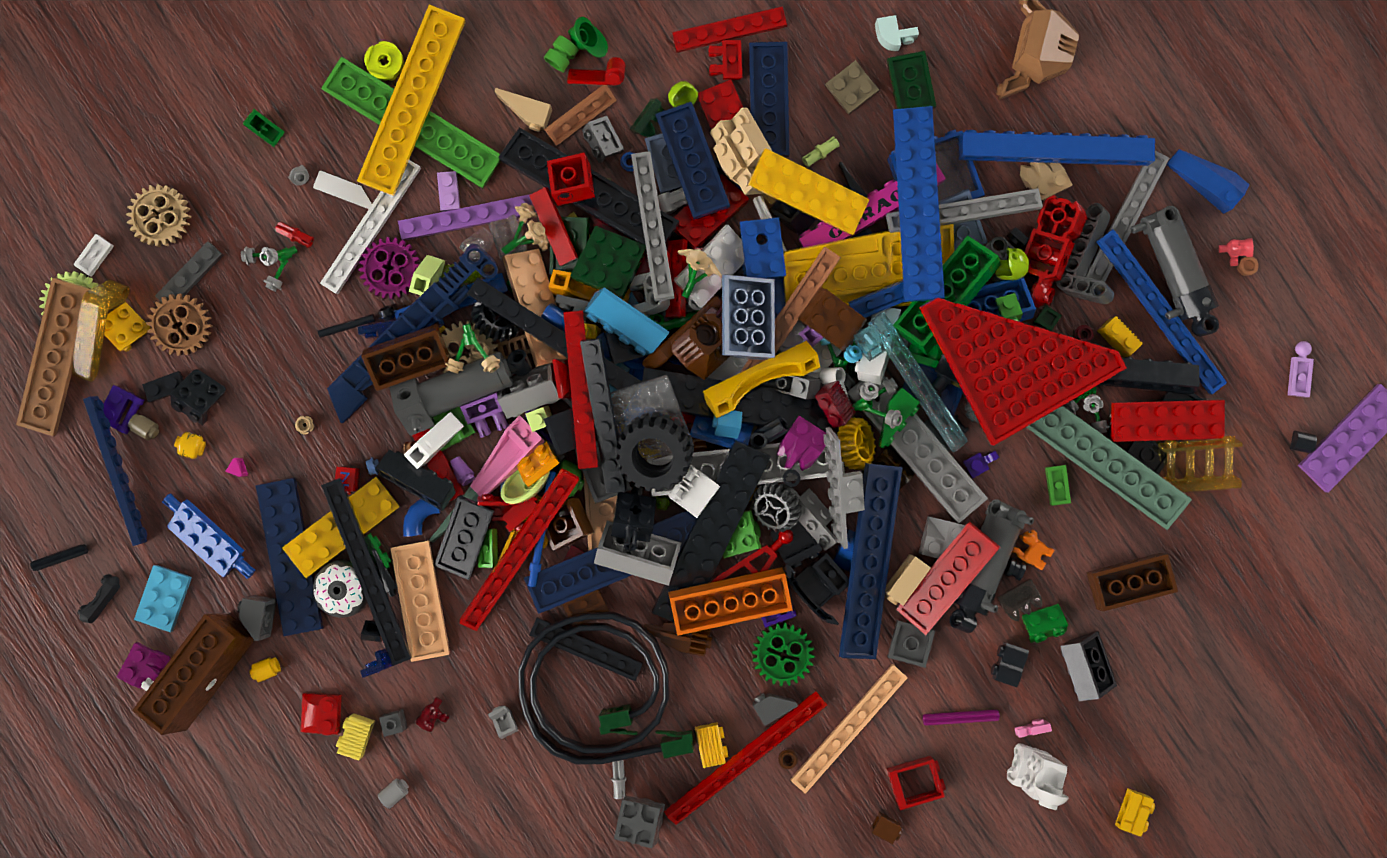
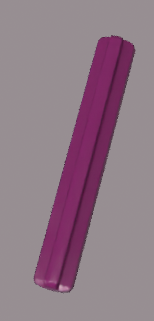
[922,710,1000,725]

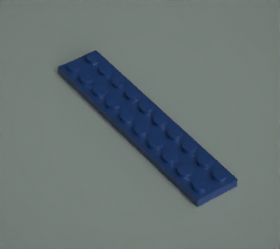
[839,463,902,659]
[524,511,697,614]

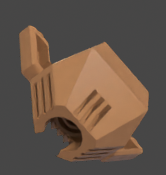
[996,0,1079,100]

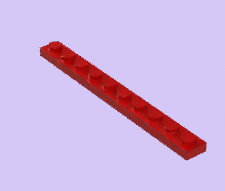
[459,468,579,631]
[664,691,827,825]

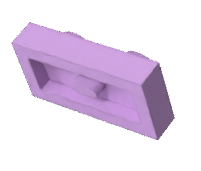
[437,171,460,212]

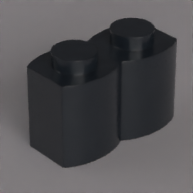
[991,642,1029,687]

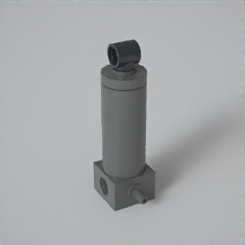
[389,349,532,436]

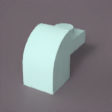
[875,15,919,51]

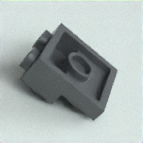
[555,294,592,324]

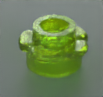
[655,495,672,510]

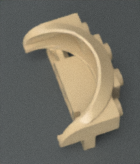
[710,108,772,195]

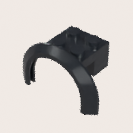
[784,553,849,625]

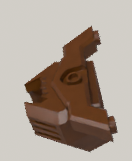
[642,289,730,380]

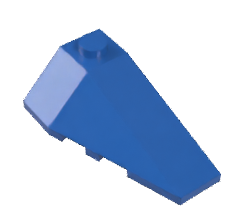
[1166,149,1249,214]

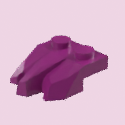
[776,416,826,471]
[117,642,171,689]

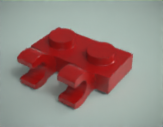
[708,40,742,80]

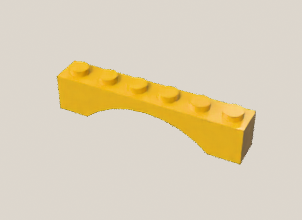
[703,340,820,418]

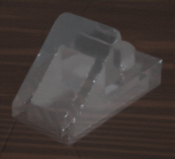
[459,227,498,258]

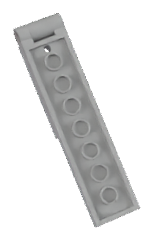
[847,376,988,524]

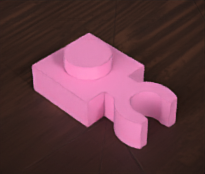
[1015,718,1052,738]

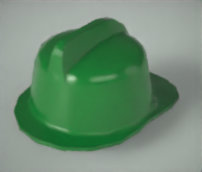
[568,16,608,58]

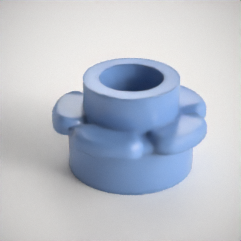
[366,457,379,475]

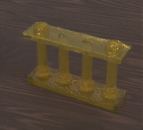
[1158,436,1243,492]

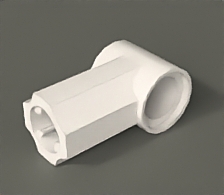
[658,188,688,215]
[820,367,850,400]

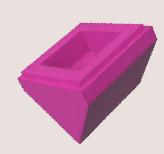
[225,458,248,477]

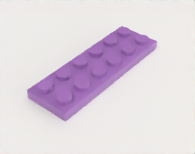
[1298,384,1387,492]

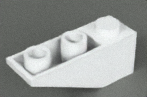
[404,412,464,469]

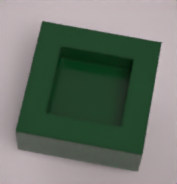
[1034,305,1062,331]

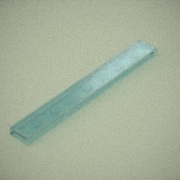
[868,312,968,452]

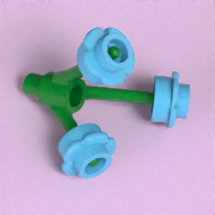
[820,329,867,371]

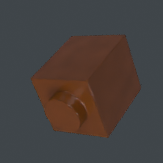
[870,812,902,845]

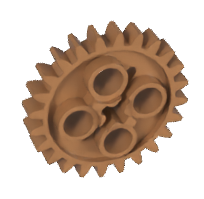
[146,293,212,356]

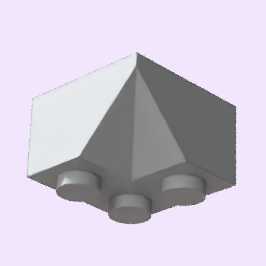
[918,516,965,558]

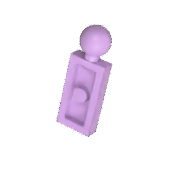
[1288,341,1314,398]

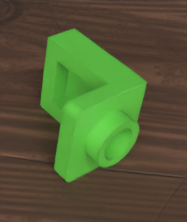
[995,293,1023,321]

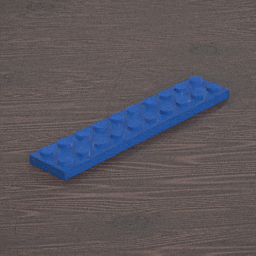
[893,106,945,302]

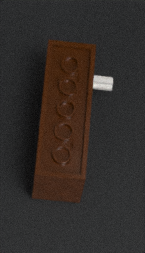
[132,614,254,735]

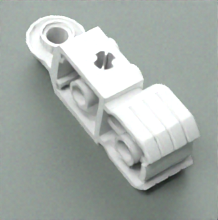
[1007,743,1069,810]

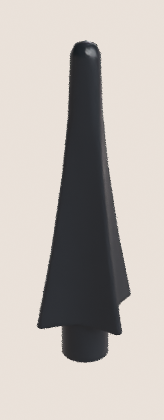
[839,162,867,197]
[372,549,398,597]

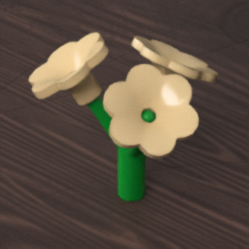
[678,249,722,298]

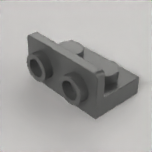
[582,116,624,163]

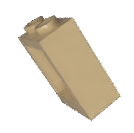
[885,554,931,605]

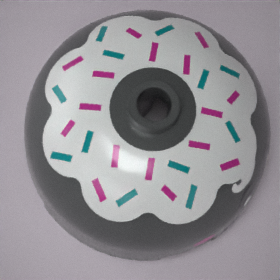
[313,559,368,618]

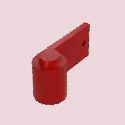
[567,57,626,85]

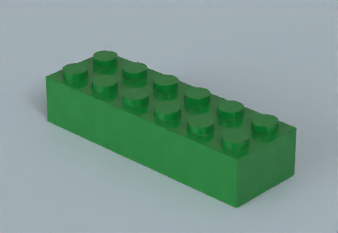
[893,235,1001,354]

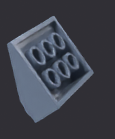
[722,275,775,360]

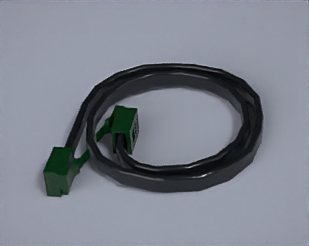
[518,612,695,765]

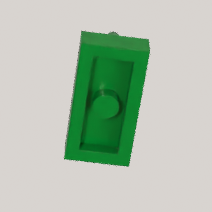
[903,344,943,368]

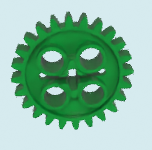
[752,622,815,686]

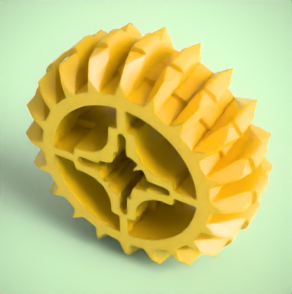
[837,417,876,470]

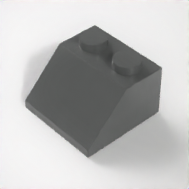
[238,595,277,641]

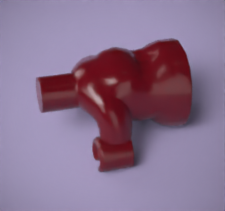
[415,697,449,732]

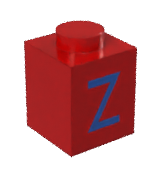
[335,466,360,495]

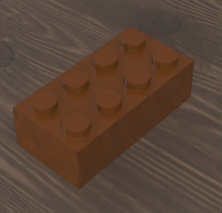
[361,324,451,391]
[1086,553,1178,611]

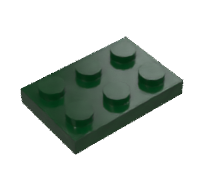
[887,51,936,109]
[549,216,590,274]

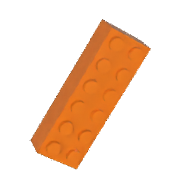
[668,567,793,636]

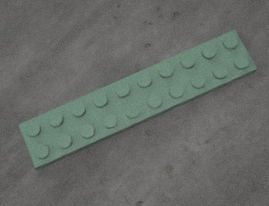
[1026,406,1192,530]

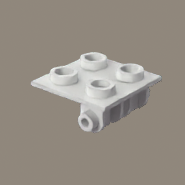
[668,465,720,518]

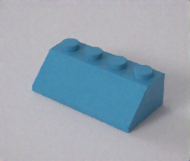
[583,288,669,355]

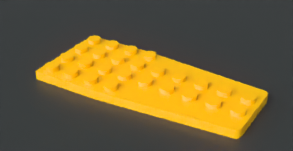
[783,224,954,307]

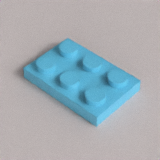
[134,565,192,632]

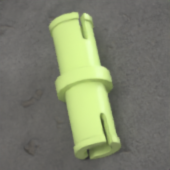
[802,136,840,168]

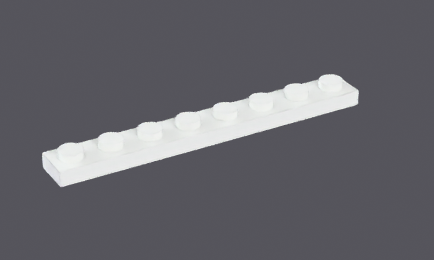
[320,160,421,295]

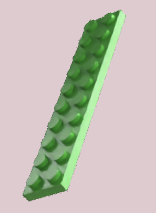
[321,57,501,189]

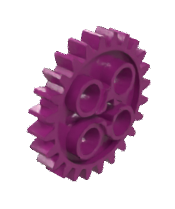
[358,237,420,300]

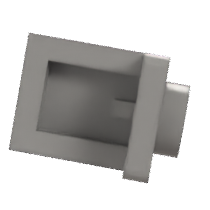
[488,706,519,739]

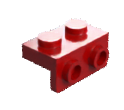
[477,494,517,521]
[502,496,539,532]

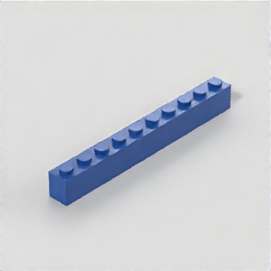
[959,130,1155,166]

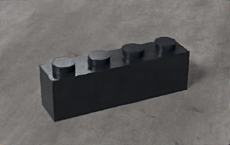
[376,449,456,511]

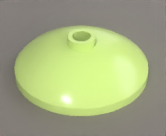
[501,470,550,504]

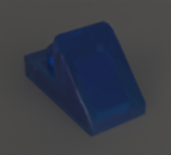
[358,321,394,339]

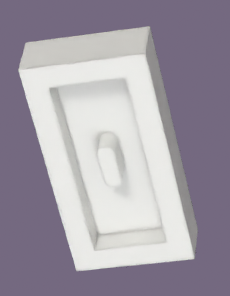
[73,234,114,277]

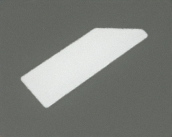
[313,171,372,209]

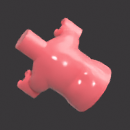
[1218,238,1254,266]

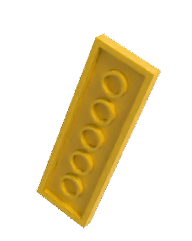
[748,148,869,235]
[282,477,400,578]

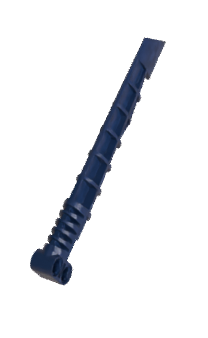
[327,244,498,423]

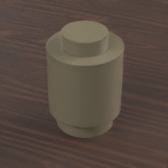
[128,414,159,440]

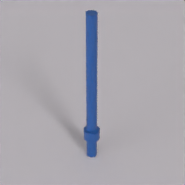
[528,471,556,587]

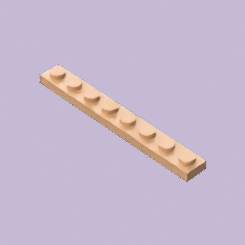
[790,664,908,794]

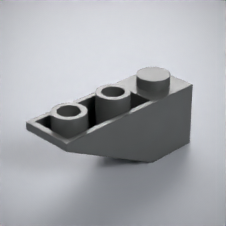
[758,375,821,399]

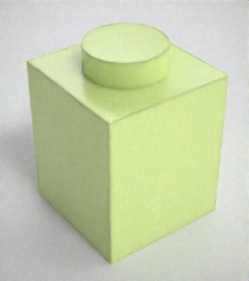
[525,405,552,432]

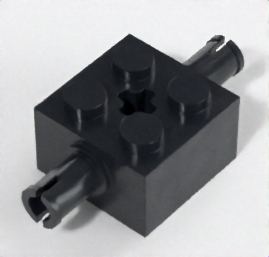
[611,482,656,551]

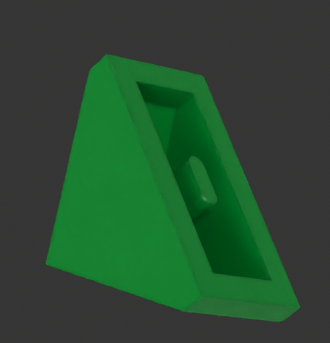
[243,109,285,147]

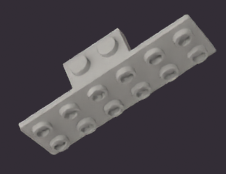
[824,427,865,549]

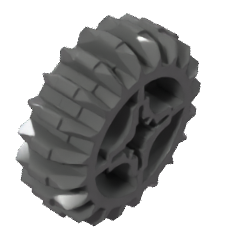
[750,481,802,533]

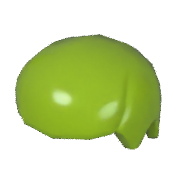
[668,81,698,107]

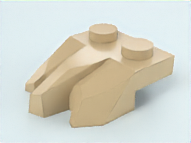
[1020,162,1072,201]

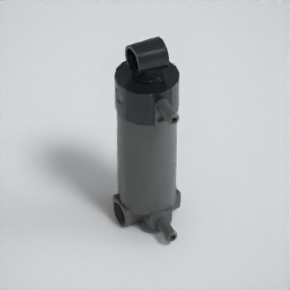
[1130,206,1219,337]
[950,499,1034,633]

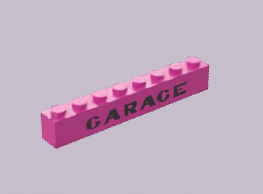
[799,163,946,248]

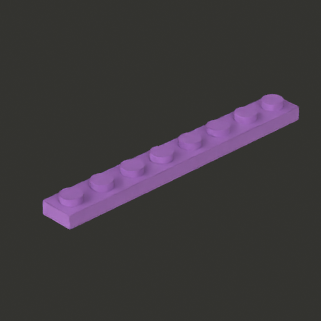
[398,194,537,241]

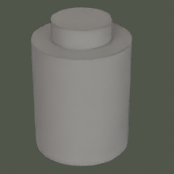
[378,778,409,809]

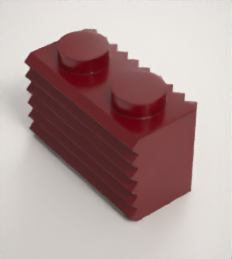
[814,381,856,428]

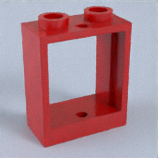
[886,755,946,810]

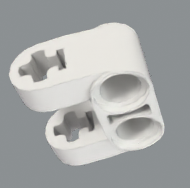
[629,272,670,317]

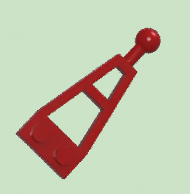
[710,530,794,583]

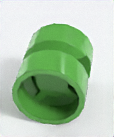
[544,35,579,72]

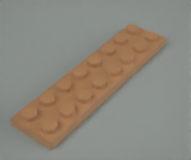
[16,278,93,436]

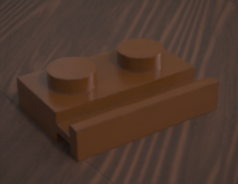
[562,589,610,626]

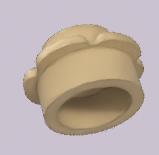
[295,416,314,435]

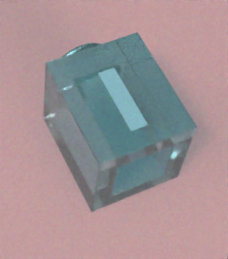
[853,325,885,362]

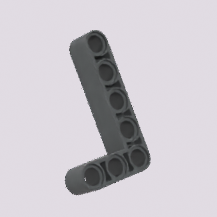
[1056,203,1115,304]

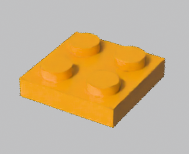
[517,442,559,487]

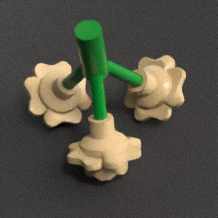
[501,203,550,255]

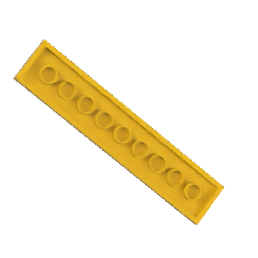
[357,5,466,196]

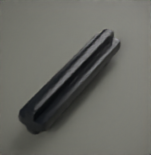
[30,544,88,571]

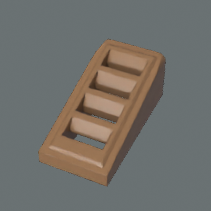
[497,334,531,359]

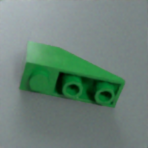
[878,387,920,448]

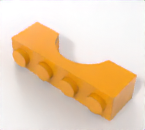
[548,269,631,303]

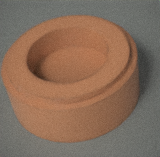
[1237,257,1258,276]

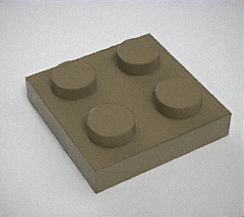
[825,60,879,115]

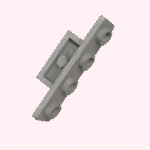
[784,485,837,551]

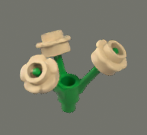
[445,323,500,374]

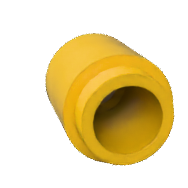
[249,657,281,682]

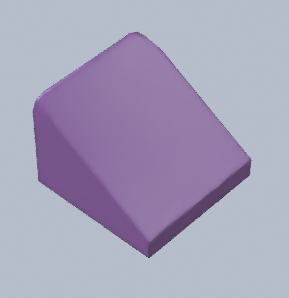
[798,326,823,348]

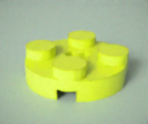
[364,41,404,81]

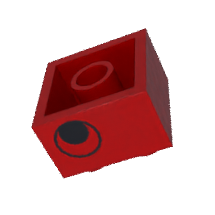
[547,152,595,206]

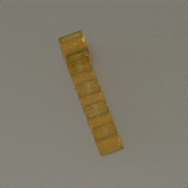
[71,280,130,382]

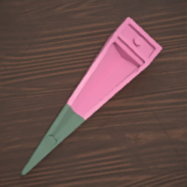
[430,416,545,542]

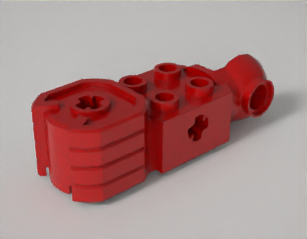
[1024,195,1087,308]

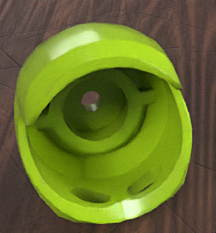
[996,248,1029,280]

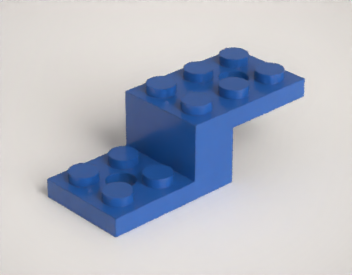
[740,218,786,319]

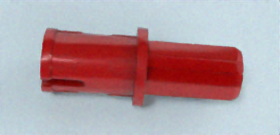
[275,222,314,248]

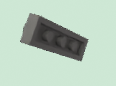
[155,241,224,303]

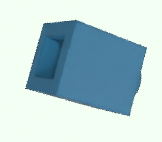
[712,411,742,439]

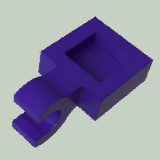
[962,451,999,478]

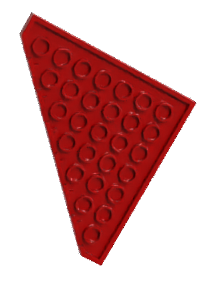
[919,298,1127,446]

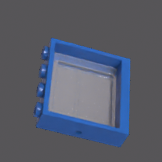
[887,130,985,201]

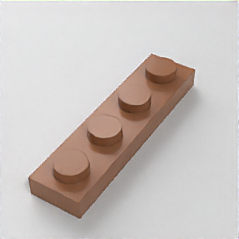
[544,85,617,146]

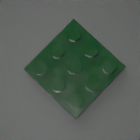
[570,226,647,299]

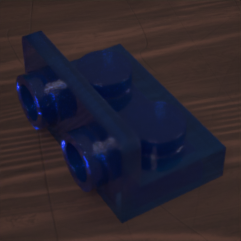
[360,648,393,678]

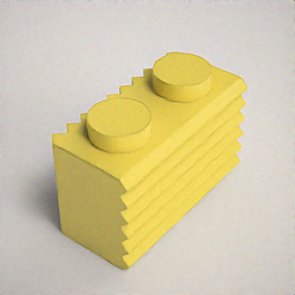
[336,713,375,760]

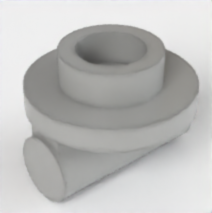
[288,165,309,185]

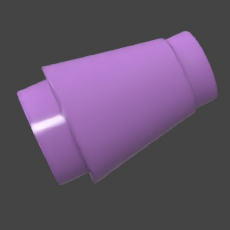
[450,456,475,486]

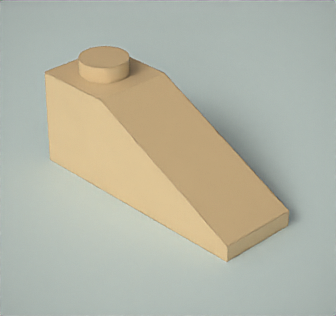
[495,88,552,132]

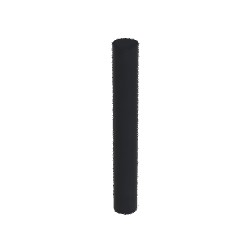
[318,314,375,338]

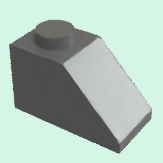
[752,693,798,726]

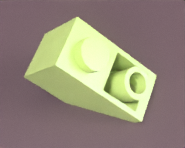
[409,255,445,295]

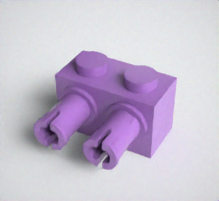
[460,392,509,438]

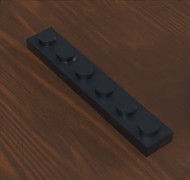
[529,617,643,681]

